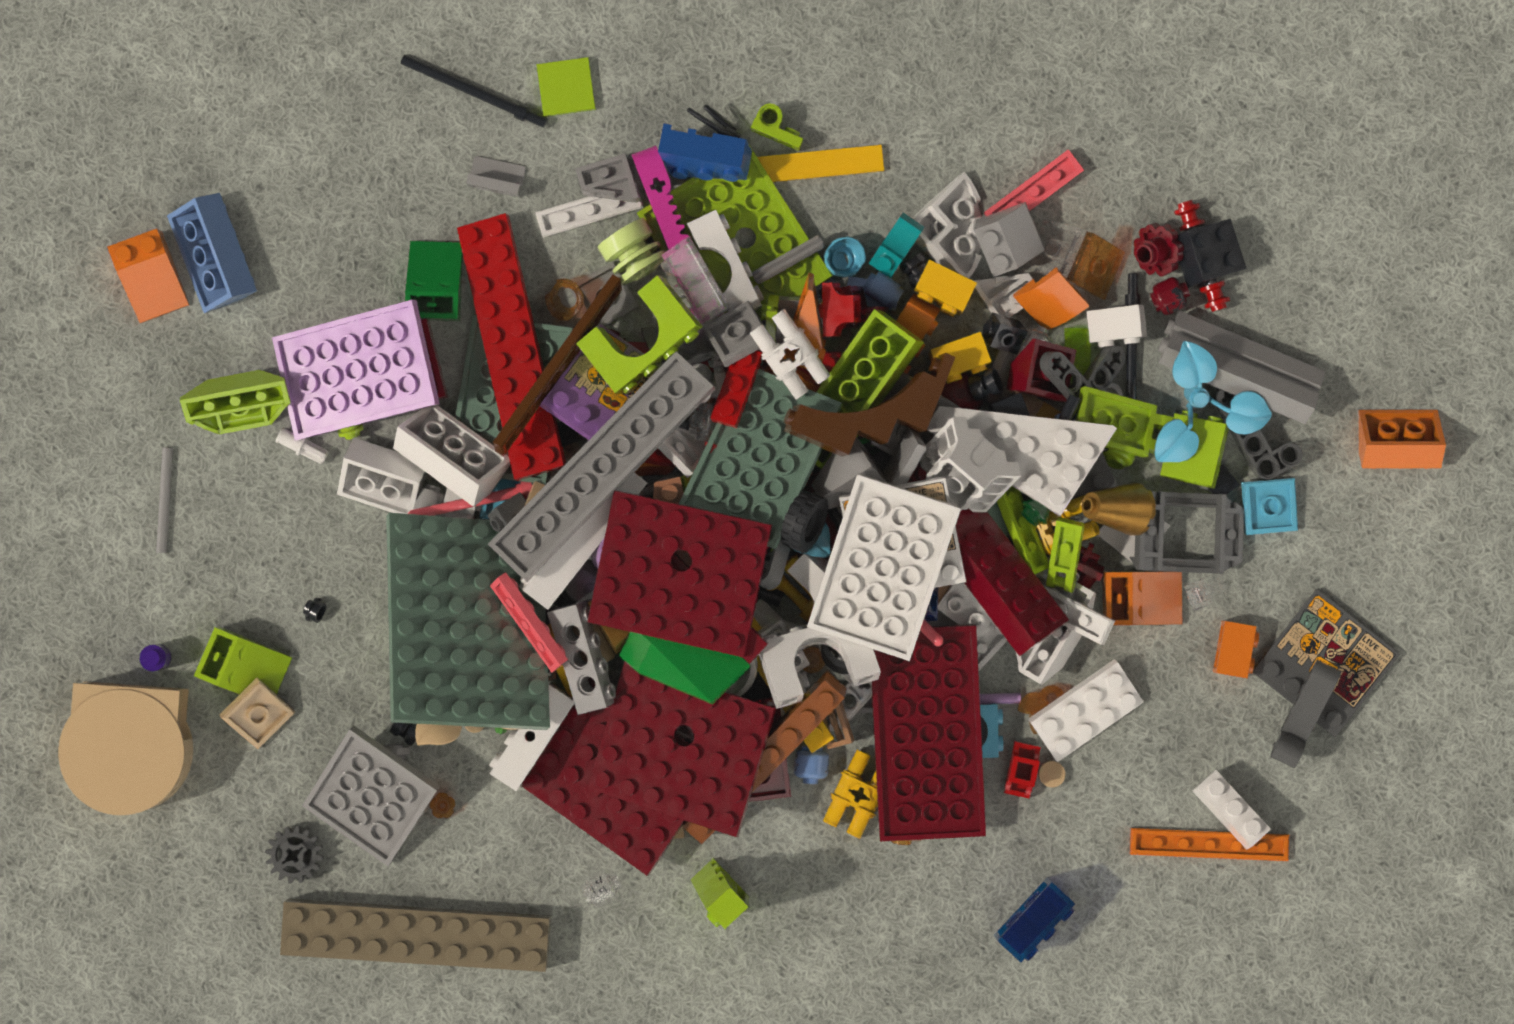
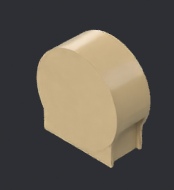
[58,681,193,815]

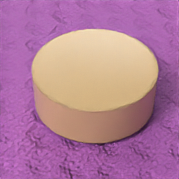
[1038,761,1065,788]

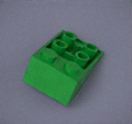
[405,241,463,322]

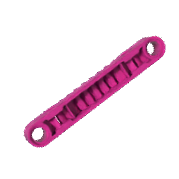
[632,145,722,325]

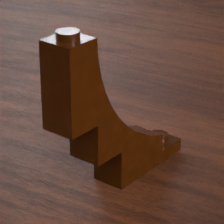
[784,353,955,457]

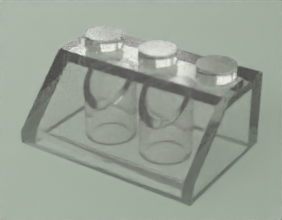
[660,236,730,326]

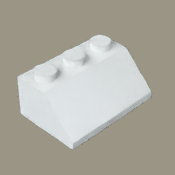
[337,438,426,514]

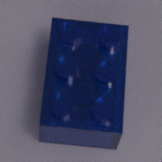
[994,877,1075,963]

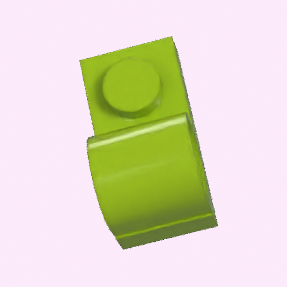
[751,103,803,151]

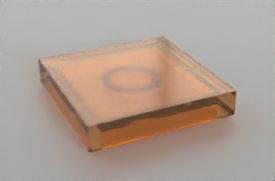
[1067,231,1125,300]

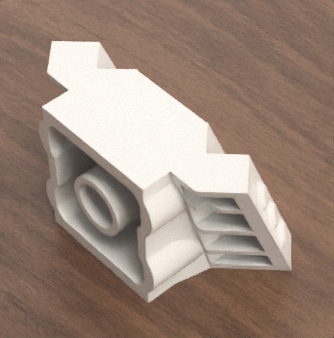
[920,417,1021,512]

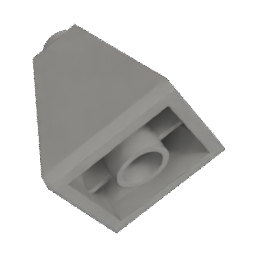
[811,437,888,509]

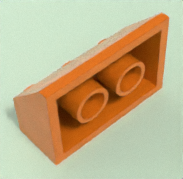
[1359,410,1446,469]

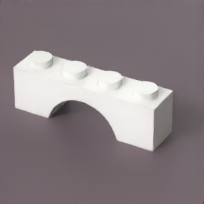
[687,210,764,311]

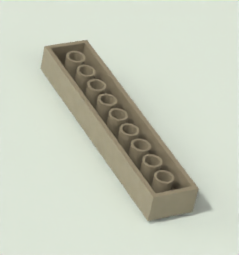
[280,899,551,972]

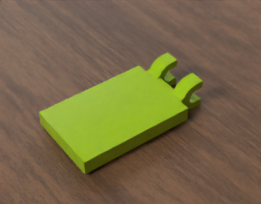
[1075,386,1174,458]

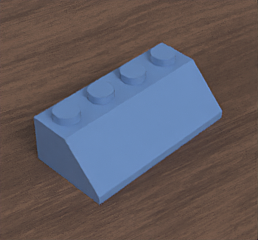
[167,193,257,313]

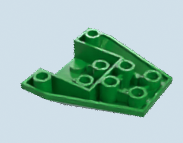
[620,632,750,705]

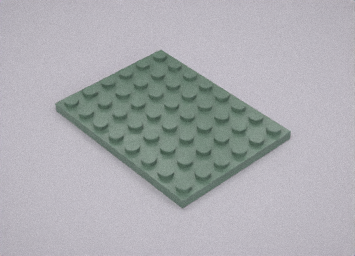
[386,512,550,730]

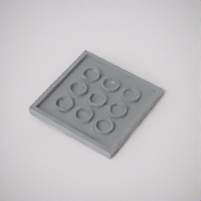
[302,725,441,866]

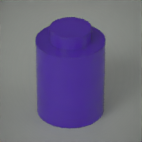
[139,644,171,671]

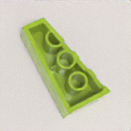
[690,858,749,929]

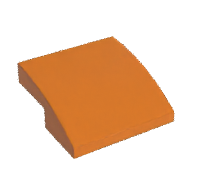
[1013,267,1089,331]

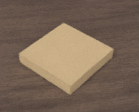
[219,678,295,749]

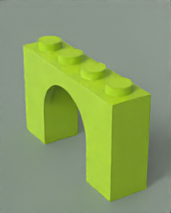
[576,275,703,395]

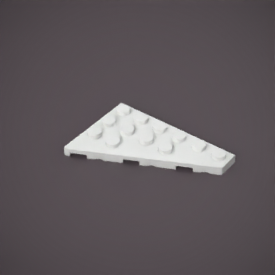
[927,406,1117,516]

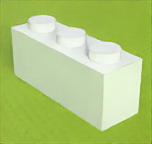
[1193,770,1271,850]

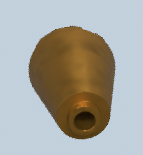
[1081,483,1156,536]

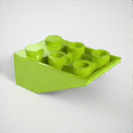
[194,627,293,694]

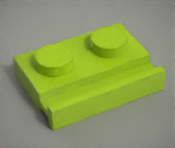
[761,295,779,343]

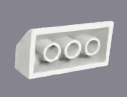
[393,405,511,507]

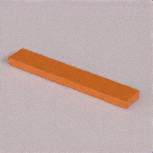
[1129,828,1290,861]

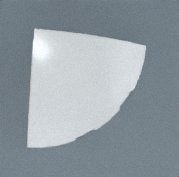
[912,172,982,279]

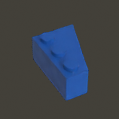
[658,123,752,182]

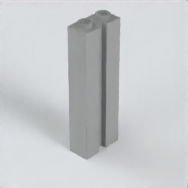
[1158,310,1325,424]

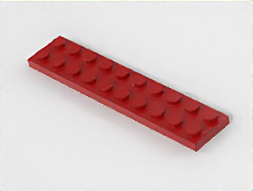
[457,213,566,481]

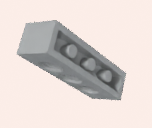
[547,600,616,715]

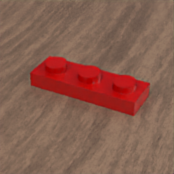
[710,351,762,429]

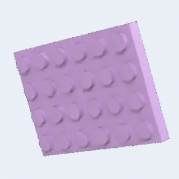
[272,300,440,440]

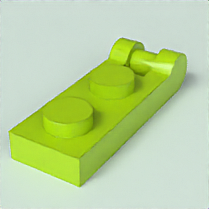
[1046,517,1085,593]

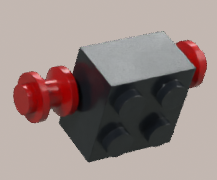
[1174,200,1247,312]

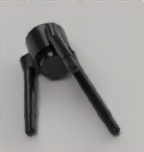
[687,105,741,138]

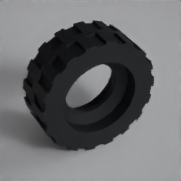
[781,490,829,553]

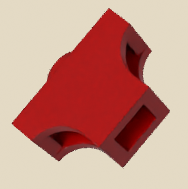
[819,282,861,337]
[1003,741,1041,799]

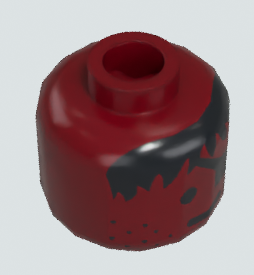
[1149,277,1191,316]

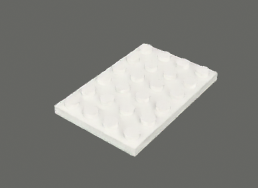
[807,473,961,661]

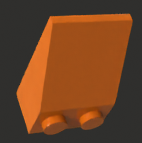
[107,228,189,323]
[784,273,826,369]

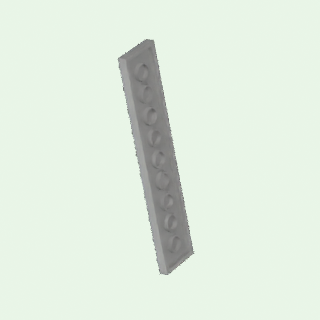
[488,351,715,582]

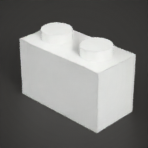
[1087,305,1147,347]

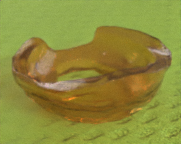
[545,279,584,321]

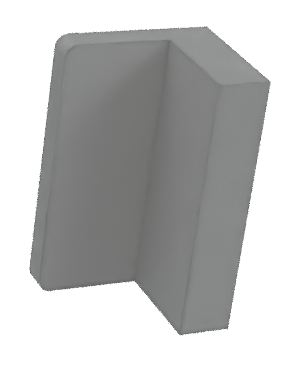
[466,156,526,197]

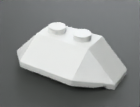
[1016,582,1096,685]

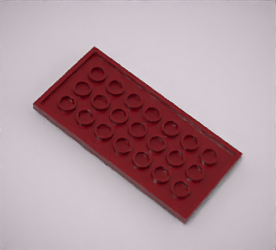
[872,624,986,842]

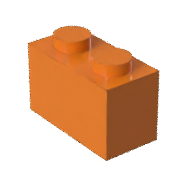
[1213,621,1259,679]

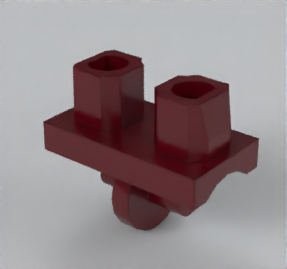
[1077,542,1105,589]

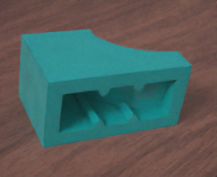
[869,212,925,278]

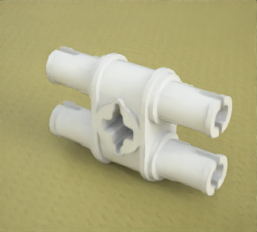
[750,309,831,399]

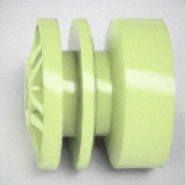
[597,218,668,286]

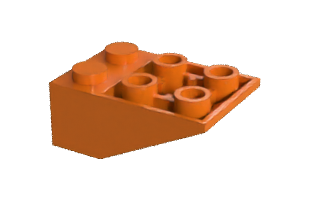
[1102,572,1182,625]

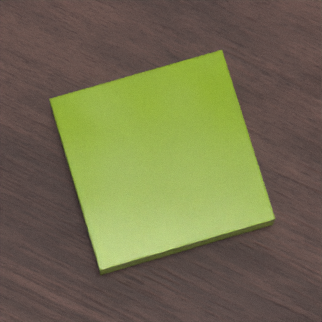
[536,57,596,117]

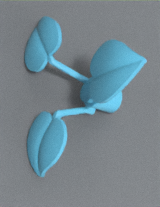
[1154,341,1272,462]

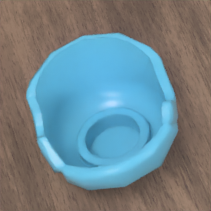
[824,236,866,278]

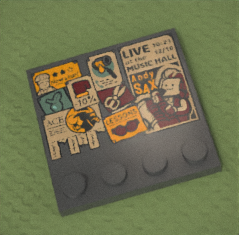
[1253,589,1400,737]

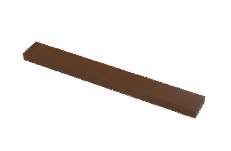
[493,274,622,456]

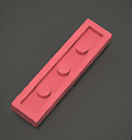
[984,149,1084,216]
[490,572,568,672]

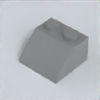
[974,202,1045,277]

